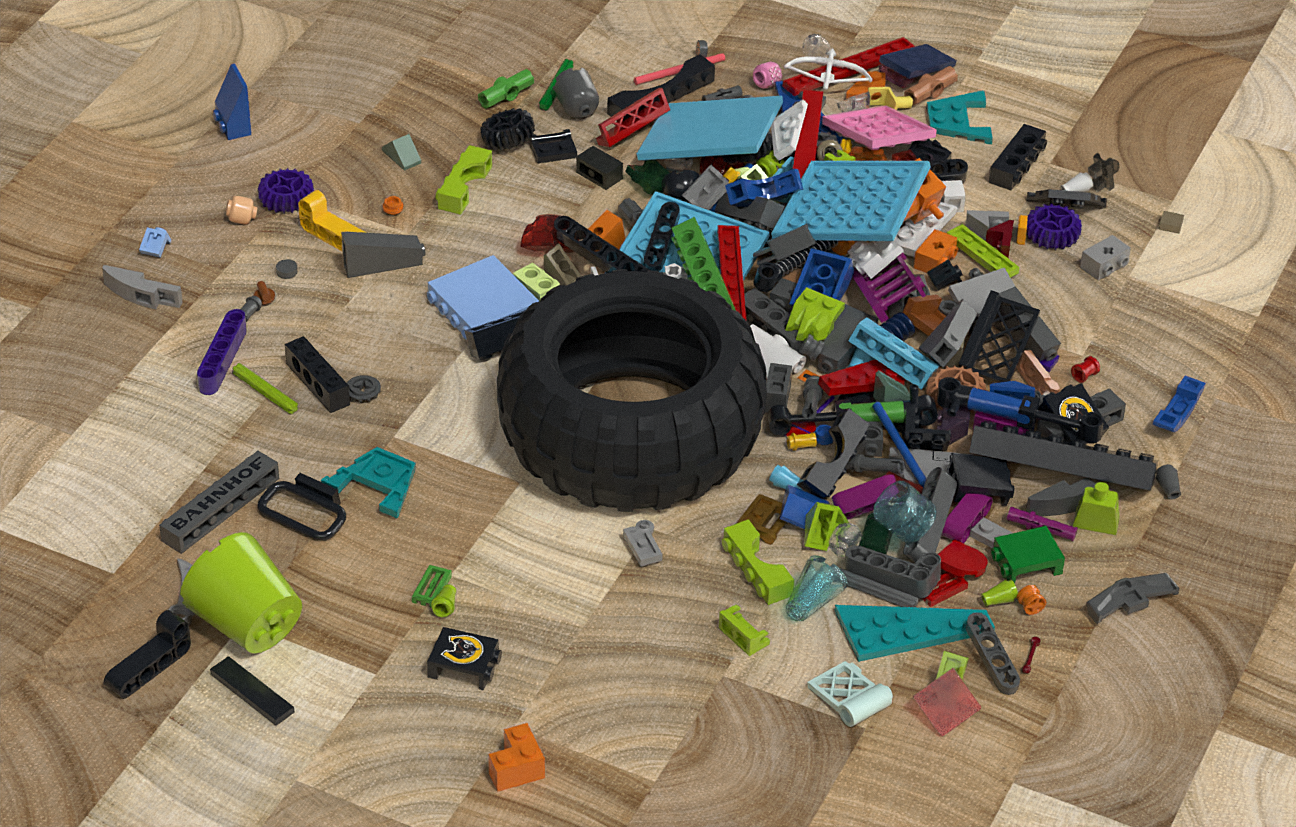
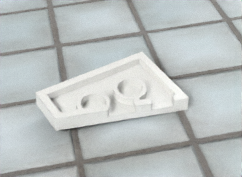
[771,100,808,161]

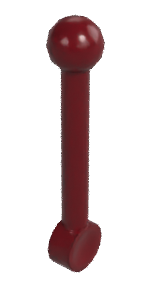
[1022,636,1041,674]

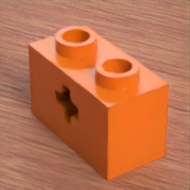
[914,229,958,273]

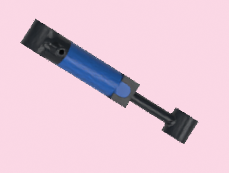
[937,377,1104,444]

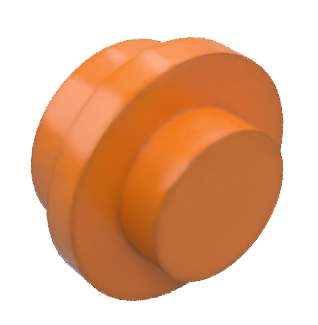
[383,196,404,215]

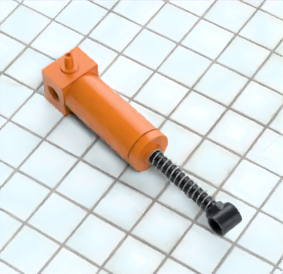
[753,158,946,292]

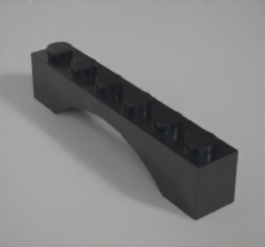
[607,54,715,122]

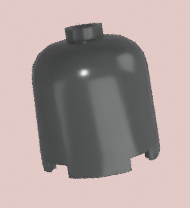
[553,68,599,119]

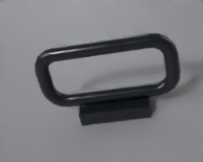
[258,473,346,541]

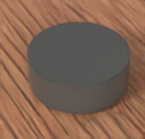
[276,259,298,279]

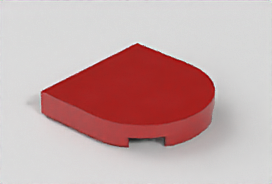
[938,539,988,577]

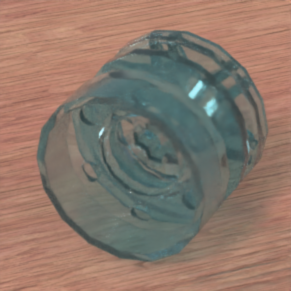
[873,481,937,543]

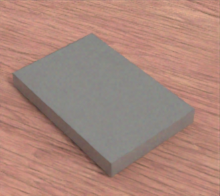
[948,268,1015,317]

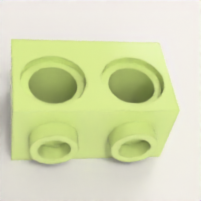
[513,263,560,301]

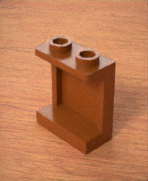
[903,294,970,337]

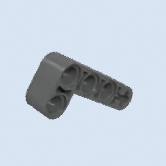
[845,545,941,598]

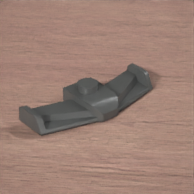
[1086,573,1180,624]

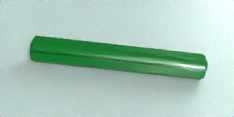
[539,59,574,110]

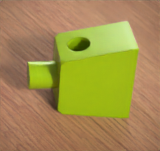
[1073,482,1120,535]

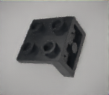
[902,407,951,452]

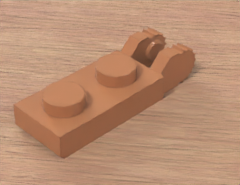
[1017,350,1060,395]

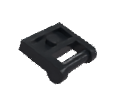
[529,129,577,164]

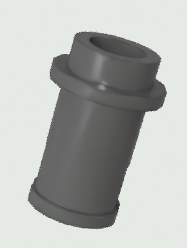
[240,295,262,322]

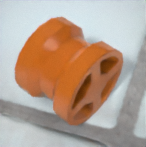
[1017,585,1046,615]

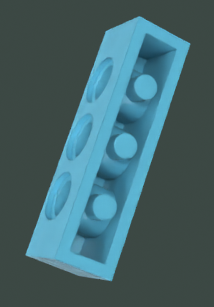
[848,317,940,390]

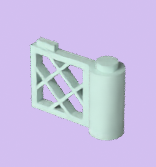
[807,661,893,727]

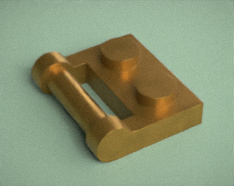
[737,494,786,544]

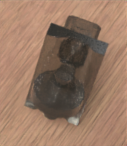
[1088,153,1120,192]

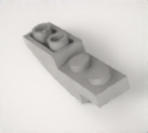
[102,265,183,309]

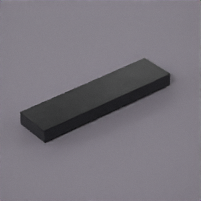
[210,656,295,726]

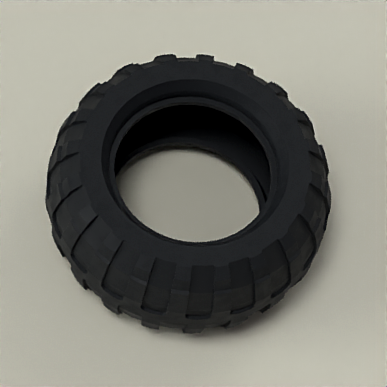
[497,270,767,512]

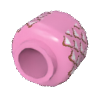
[753,62,782,89]

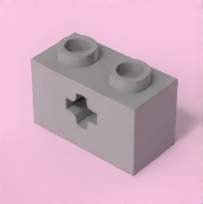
[1080,235,1131,280]

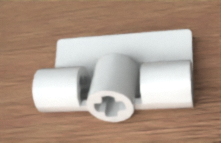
[750,324,806,379]

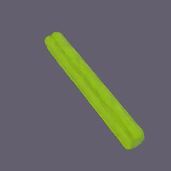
[232,363,298,414]

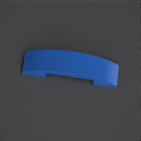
[1152,376,1206,432]

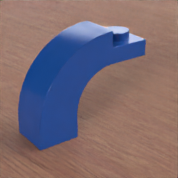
[725,169,803,207]

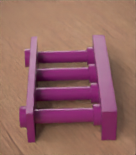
[852,252,926,323]

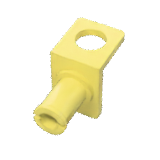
[864,87,913,110]

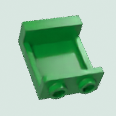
[991,526,1065,583]

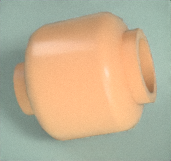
[225,195,257,225]

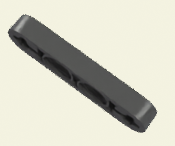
[966,612,1020,695]

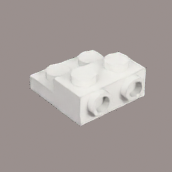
[848,240,904,279]

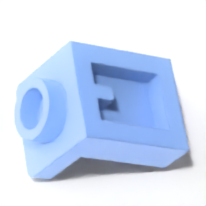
[139,227,171,258]

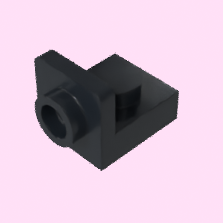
[927,259,963,290]

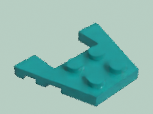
[926,91,993,144]
[321,447,416,518]

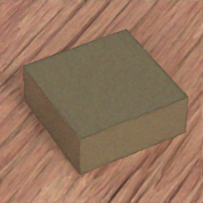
[1159,211,1184,234]

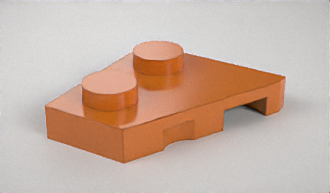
[846,71,886,101]

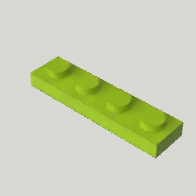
[947,224,1020,278]

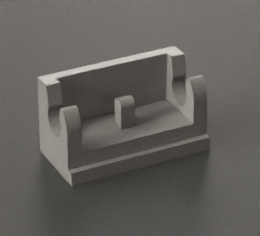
[682,165,730,210]

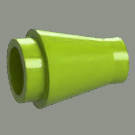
[981,580,1018,607]
[431,584,456,617]

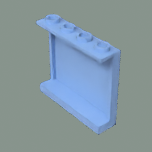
[427,255,539,340]

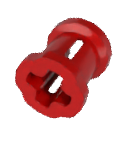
[1071,356,1100,383]

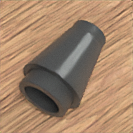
[1155,464,1181,500]

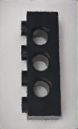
[989,124,1047,190]
[285,336,350,413]

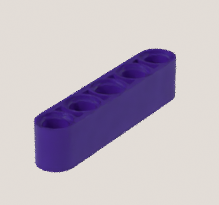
[197,309,247,395]

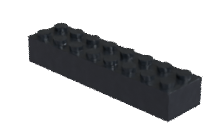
[969,420,1159,491]

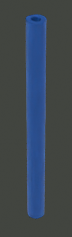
[872,402,926,490]

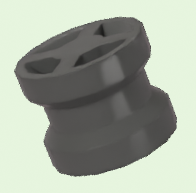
[798,334,824,361]

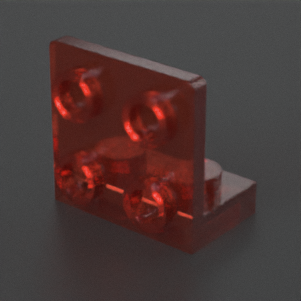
[913,668,982,736]

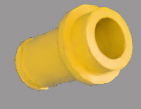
[787,433,817,451]

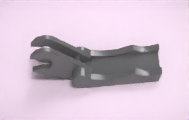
[753,223,816,265]

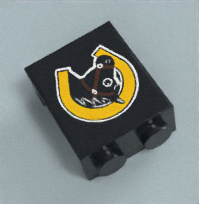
[1039,383,1109,444]
[427,627,502,690]

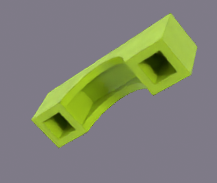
[435,145,492,215]
[722,519,794,605]

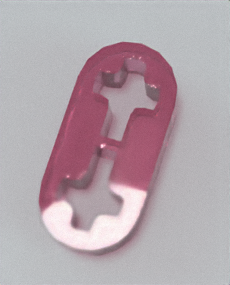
[879,64,913,88]

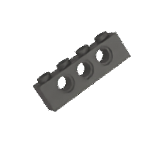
[744,288,803,352]
[1037,388,1126,441]

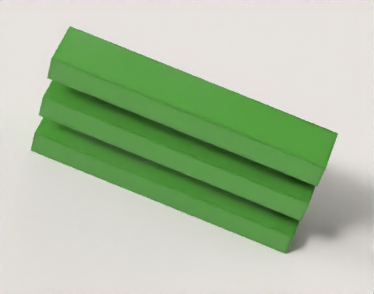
[412,565,452,608]

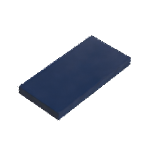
[879,44,957,79]

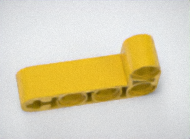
[298,190,366,251]

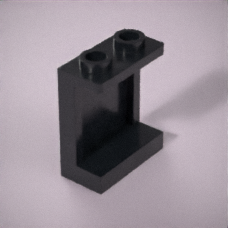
[947,453,1015,506]

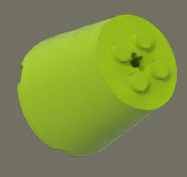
[180,532,302,653]

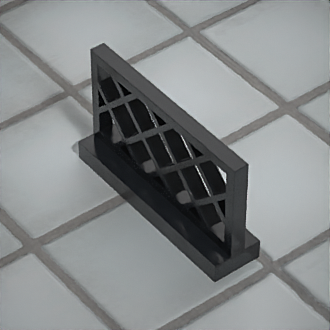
[959,290,1040,383]

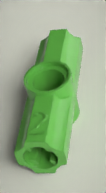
[478,69,534,109]

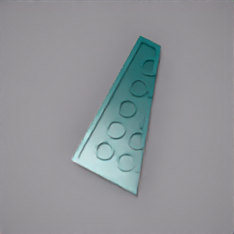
[835,605,995,662]

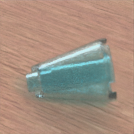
[786,555,848,621]

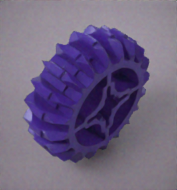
[258,168,314,214]
[1026,203,1082,250]

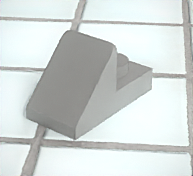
[965,210,1009,241]

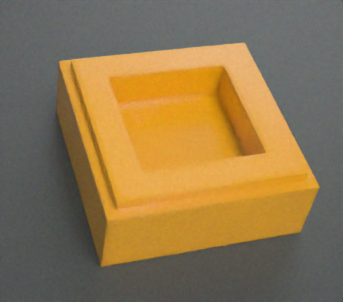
[1016,215,1028,245]

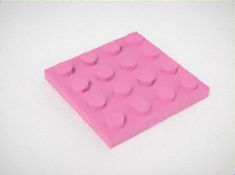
[822,105,937,150]

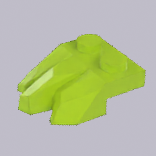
[786,287,845,341]

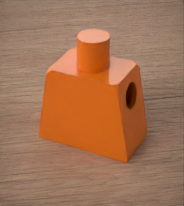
[584,210,625,259]

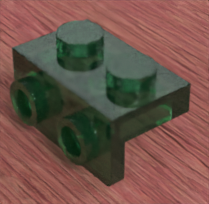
[625,160,670,195]

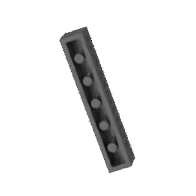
[159,450,279,554]

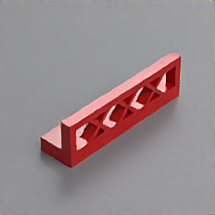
[596,88,670,147]

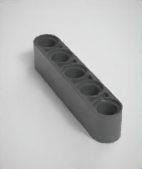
[903,467,957,563]

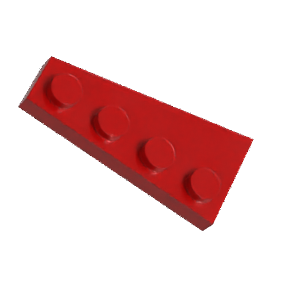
[818,359,906,396]

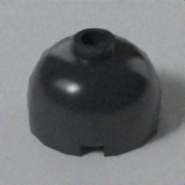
[661,169,700,204]

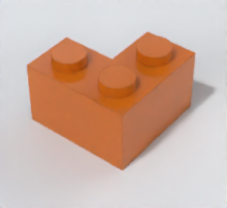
[488,723,545,792]

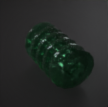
[859,512,894,555]

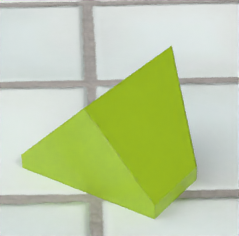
[804,502,850,551]

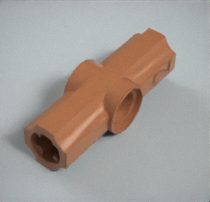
[904,66,958,106]

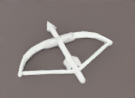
[784,48,872,90]

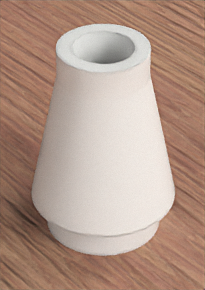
[1061,172,1093,192]

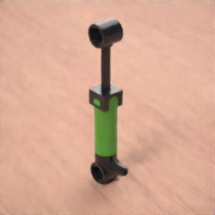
[768,384,938,436]

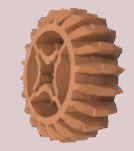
[926,365,986,416]

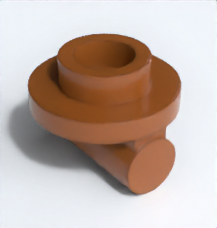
[253,281,275,305]

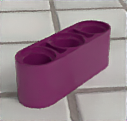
[832,475,901,520]
[941,493,993,543]

